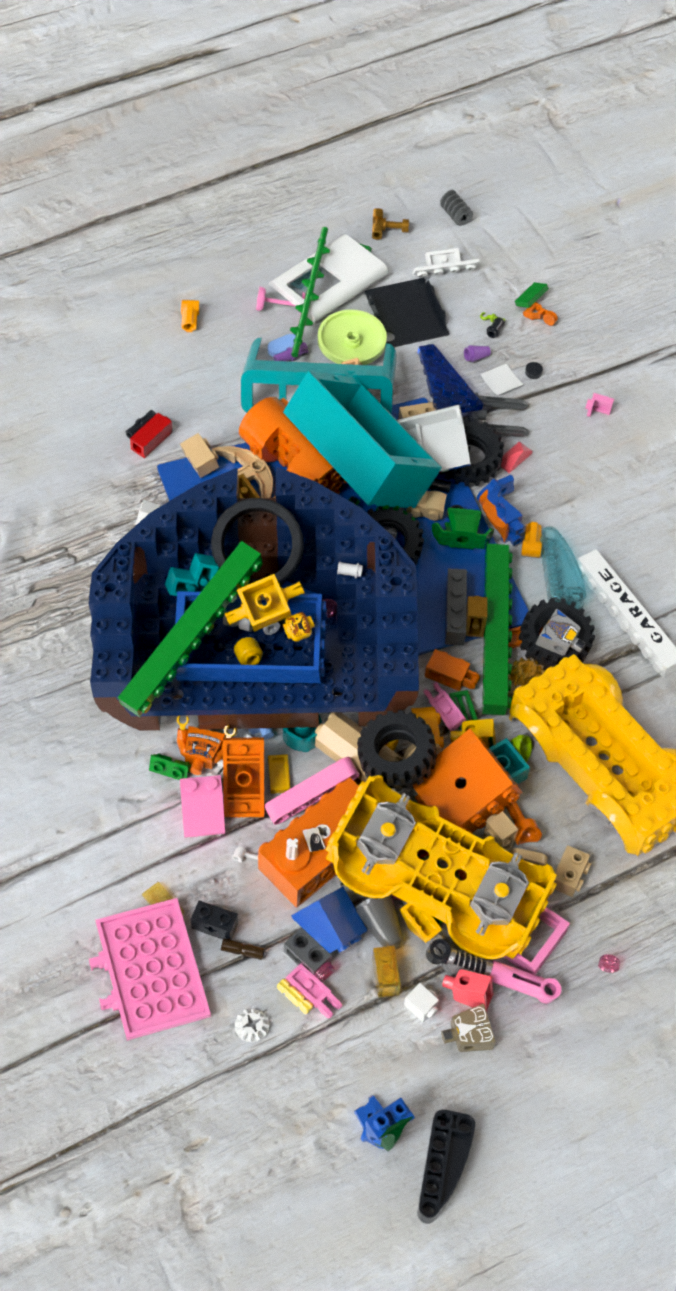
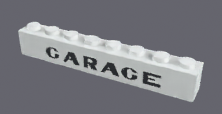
[575,549,676,678]

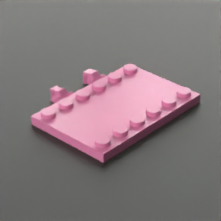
[89,898,211,1041]

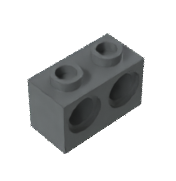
[284,927,332,977]

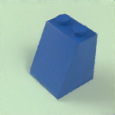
[291,887,367,953]

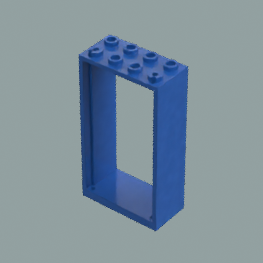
[175,591,327,683]

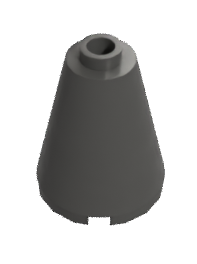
[355,894,404,952]

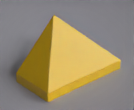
[400,903,442,943]

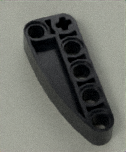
[417,1110,475,1224]

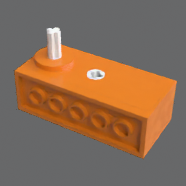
[258,777,359,908]

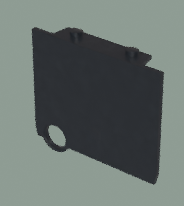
[365,277,450,347]

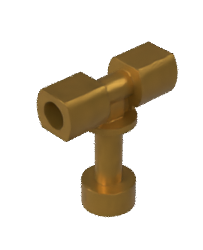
[372,208,409,240]

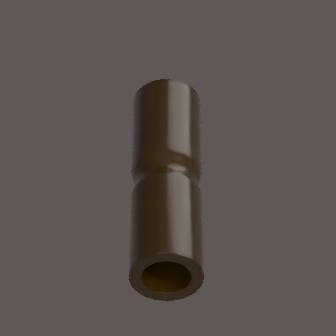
[221,938,265,960]

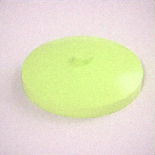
[318,310,387,365]

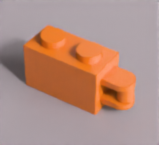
[424,649,480,691]

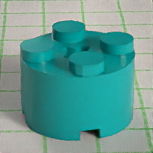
[282,714,322,752]

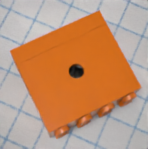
[413,729,523,834]

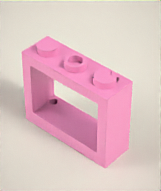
[504,907,570,975]

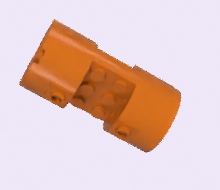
[239,397,347,495]

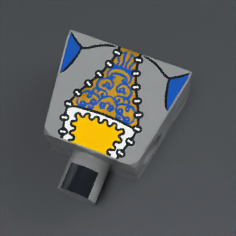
[536,609,586,656]

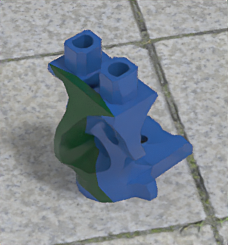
[354,1095,415,1151]

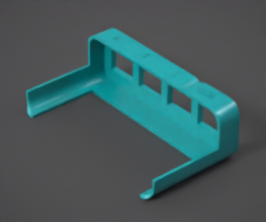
[241,337,397,414]

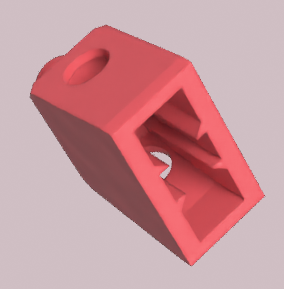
[442,969,493,1012]

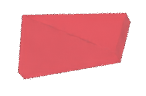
[501,442,533,473]

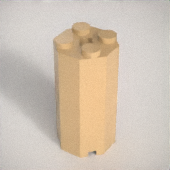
[315,712,403,782]

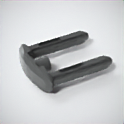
[468,392,529,437]

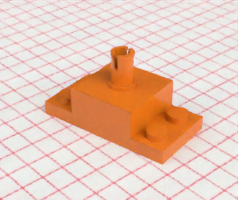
[223,737,264,818]

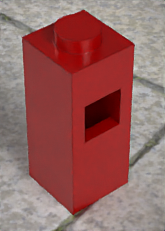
[130,413,172,459]

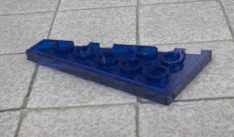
[418,344,484,413]

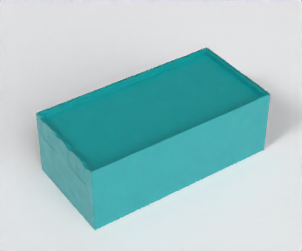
[283,371,442,508]

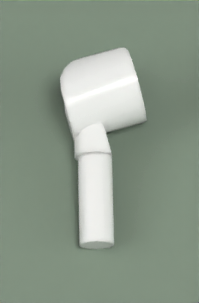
[232,847,258,862]

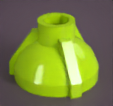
[510,735,533,762]

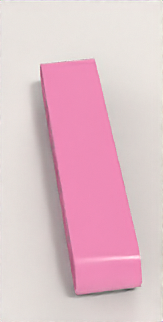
[264,757,360,825]

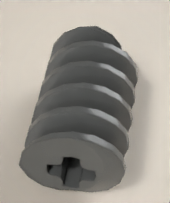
[440,190,473,226]

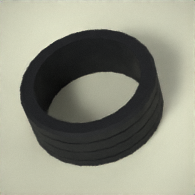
[211,498,304,586]

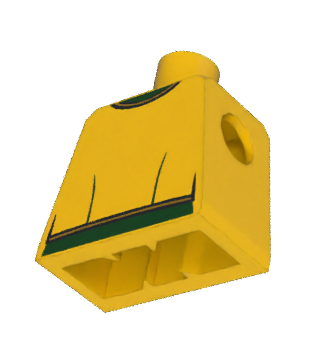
[450,719,496,748]

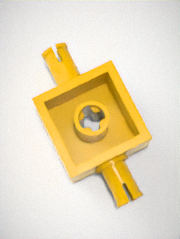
[225,574,304,632]

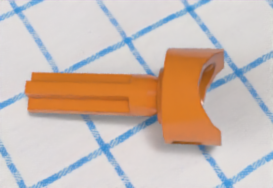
[506,802,542,845]

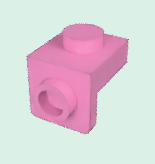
[585,393,614,417]

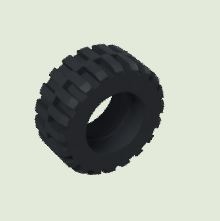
[357,710,437,791]

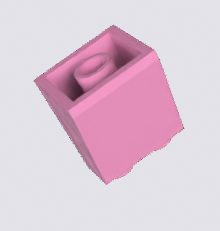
[180,775,225,838]

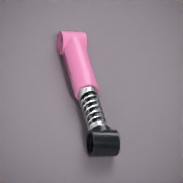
[426,939,561,1004]

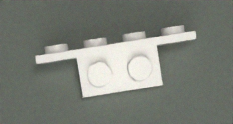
[412,248,480,277]

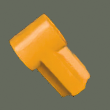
[181,300,199,332]
[521,522,542,558]

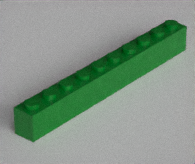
[118,541,262,717]
[482,543,513,715]

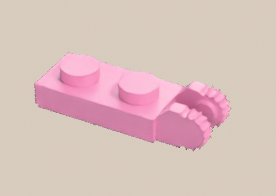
[423,682,467,731]
[286,963,342,1019]

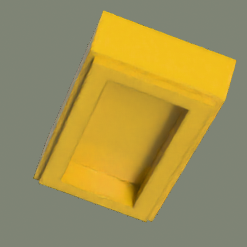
[268,754,290,794]

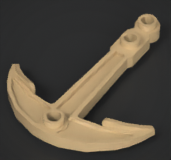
[212,446,273,498]

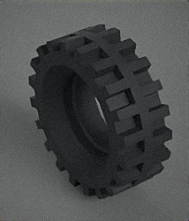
[440,418,504,487]
[368,506,424,565]
[519,598,595,671]

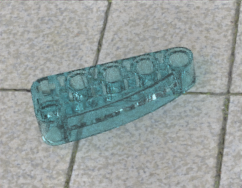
[540,526,586,610]

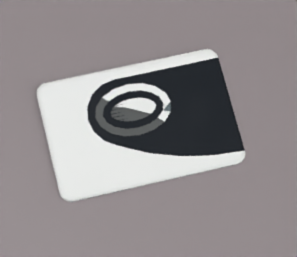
[303,827,325,852]

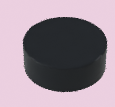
[525,362,543,379]

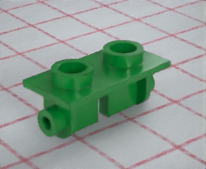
[149,753,191,780]

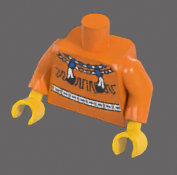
[177,716,238,775]

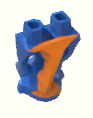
[477,475,525,546]

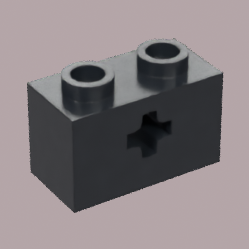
[191,900,238,940]

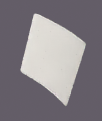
[481,364,523,395]

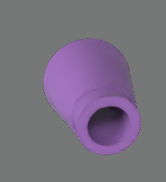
[464,345,491,362]

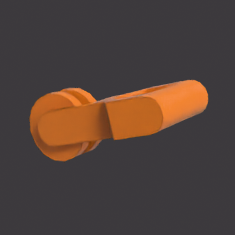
[523,302,558,326]

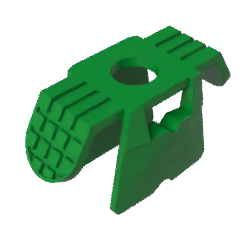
[431,508,494,549]

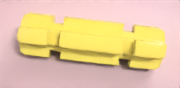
[277,979,313,1014]

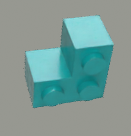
[165,553,219,596]

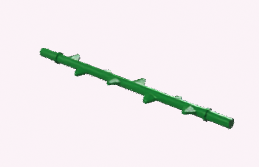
[290,227,330,357]

